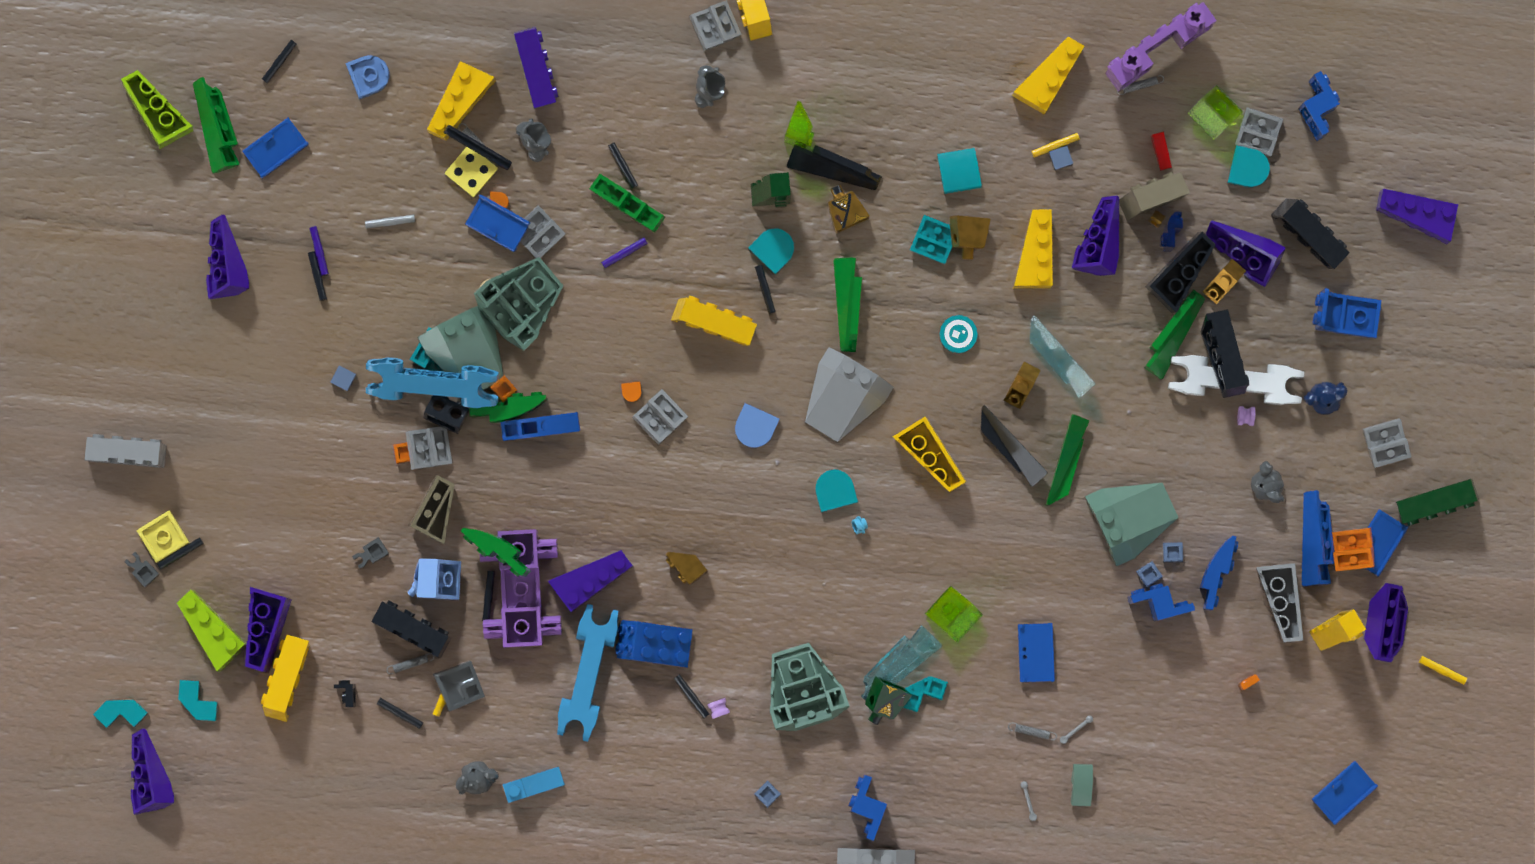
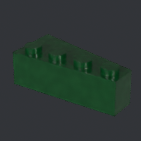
[1396,479,1479,526]

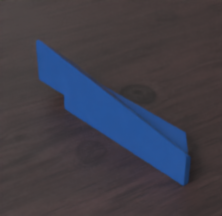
[1302,490,1335,586]

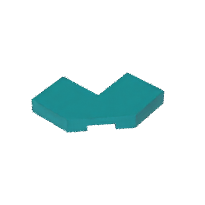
[903,676,948,712]
[178,680,218,721]
[93,700,148,728]

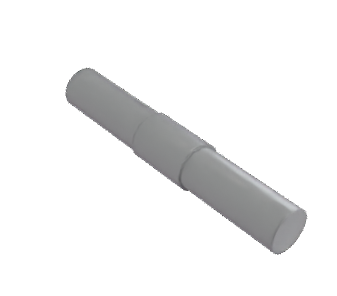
[365,215,415,229]

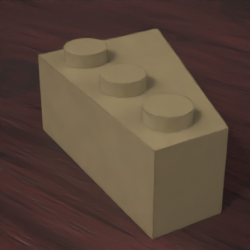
[1119,172,1190,221]
[409,475,455,544]

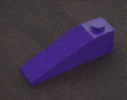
[1072,196,1119,276]
[206,215,249,299]
[1206,221,1286,287]
[131,729,174,815]

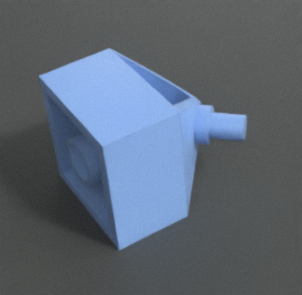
[408,559,461,600]

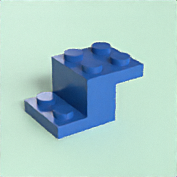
[1298,71,1340,141]
[1127,583,1195,621]
[848,775,887,841]

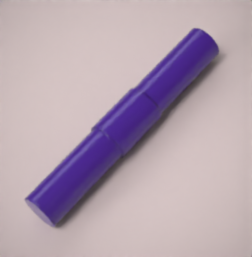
[309,226,329,276]
[601,237,648,268]

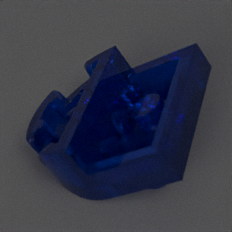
[1160,211,1183,252]

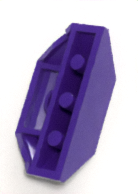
[1364,583,1408,662]

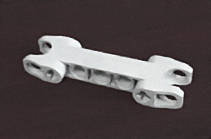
[1168,355,1304,405]

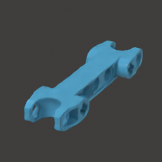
[366,357,499,408]
[557,604,619,741]

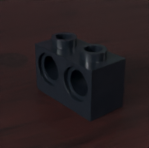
[423,395,469,434]

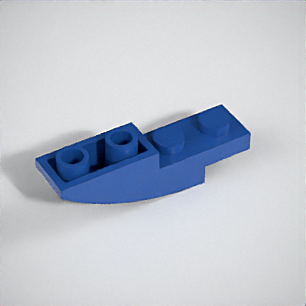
[500,412,580,441]
[1200,536,1238,611]

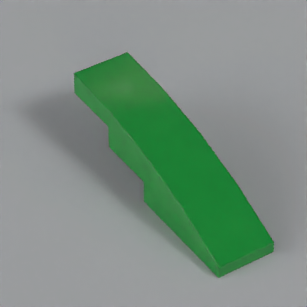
[589,174,665,233]

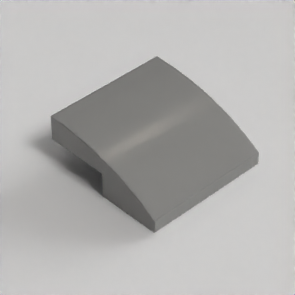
[689,0,742,51]
[1235,107,1283,156]
[520,205,565,258]
[632,389,688,445]
[1362,418,1411,468]
[406,427,452,470]

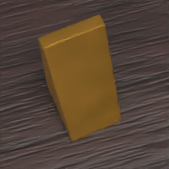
[1148,210,1166,228]

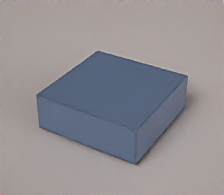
[1049,146,1073,170]
[330,366,357,391]
[1163,542,1183,562]
[1136,561,1163,588]
[754,780,781,808]

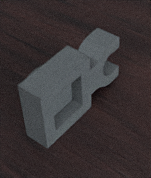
[352,537,389,569]
[124,552,160,587]

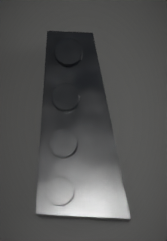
[1200,309,1249,398]

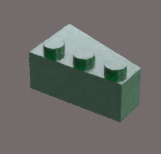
[751,172,791,208]

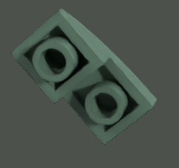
[1070,764,1093,806]

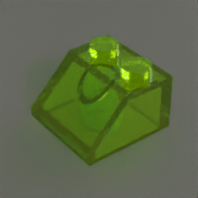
[1188,85,1243,140]
[784,101,815,149]
[925,586,983,643]

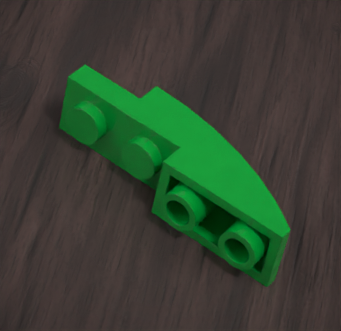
[470,392,547,423]
[461,528,531,577]

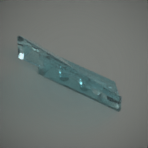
[1029,315,1096,398]
[861,625,942,701]

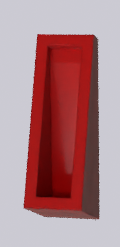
[1151,131,1172,171]

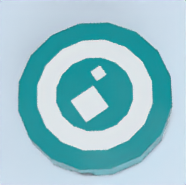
[939,315,978,354]

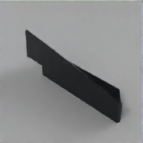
[786,144,882,190]
[980,405,1048,487]

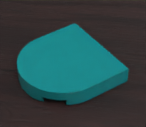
[1227,145,1270,188]
[748,228,794,275]
[815,469,858,512]

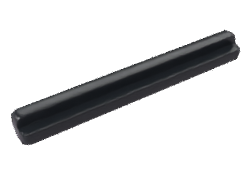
[444,125,512,170]

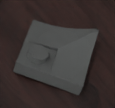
[433,660,485,712]

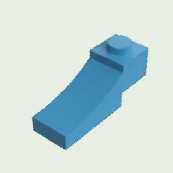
[503,767,565,803]

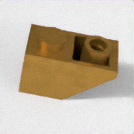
[1203,259,1246,304]
[1003,362,1041,409]
[666,552,708,585]

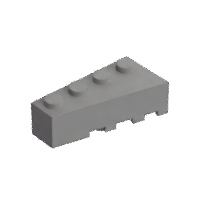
[85,434,167,468]
[1256,563,1303,643]

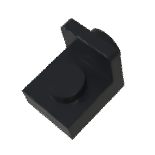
[334,680,356,708]

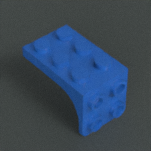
[1312,288,1382,339]
[615,620,693,668]

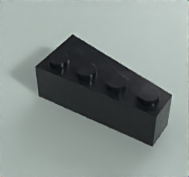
[1271,199,1350,269]
[1145,231,1216,313]
[371,600,451,658]

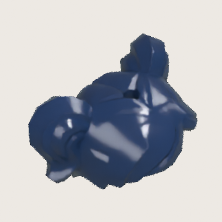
[1304,382,1347,415]

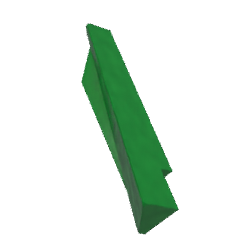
[193,77,240,173]
[833,257,862,352]
[1144,289,1205,380]
[1045,414,1090,506]

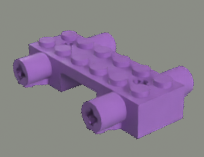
[1105,2,1217,92]
[480,529,562,648]

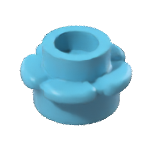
[851,516,868,534]

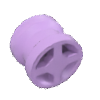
[1237,406,1255,426]
[707,698,730,719]

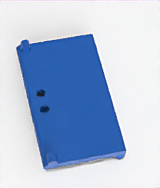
[242,118,309,179]
[465,194,531,252]
[1365,509,1409,577]
[1018,623,1055,682]
[1312,760,1378,825]

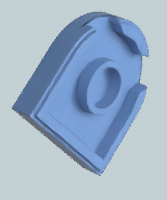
[346,55,390,99]
[735,403,780,448]

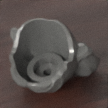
[695,65,725,108]
[516,119,551,162]
[1251,461,1285,503]
[456,761,499,795]

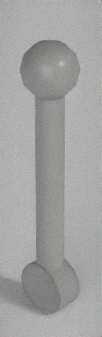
[1060,716,1093,744]
[1020,781,1037,821]

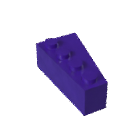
[514,27,559,108]
[1376,189,1458,245]
[548,550,633,612]
[245,587,292,673]

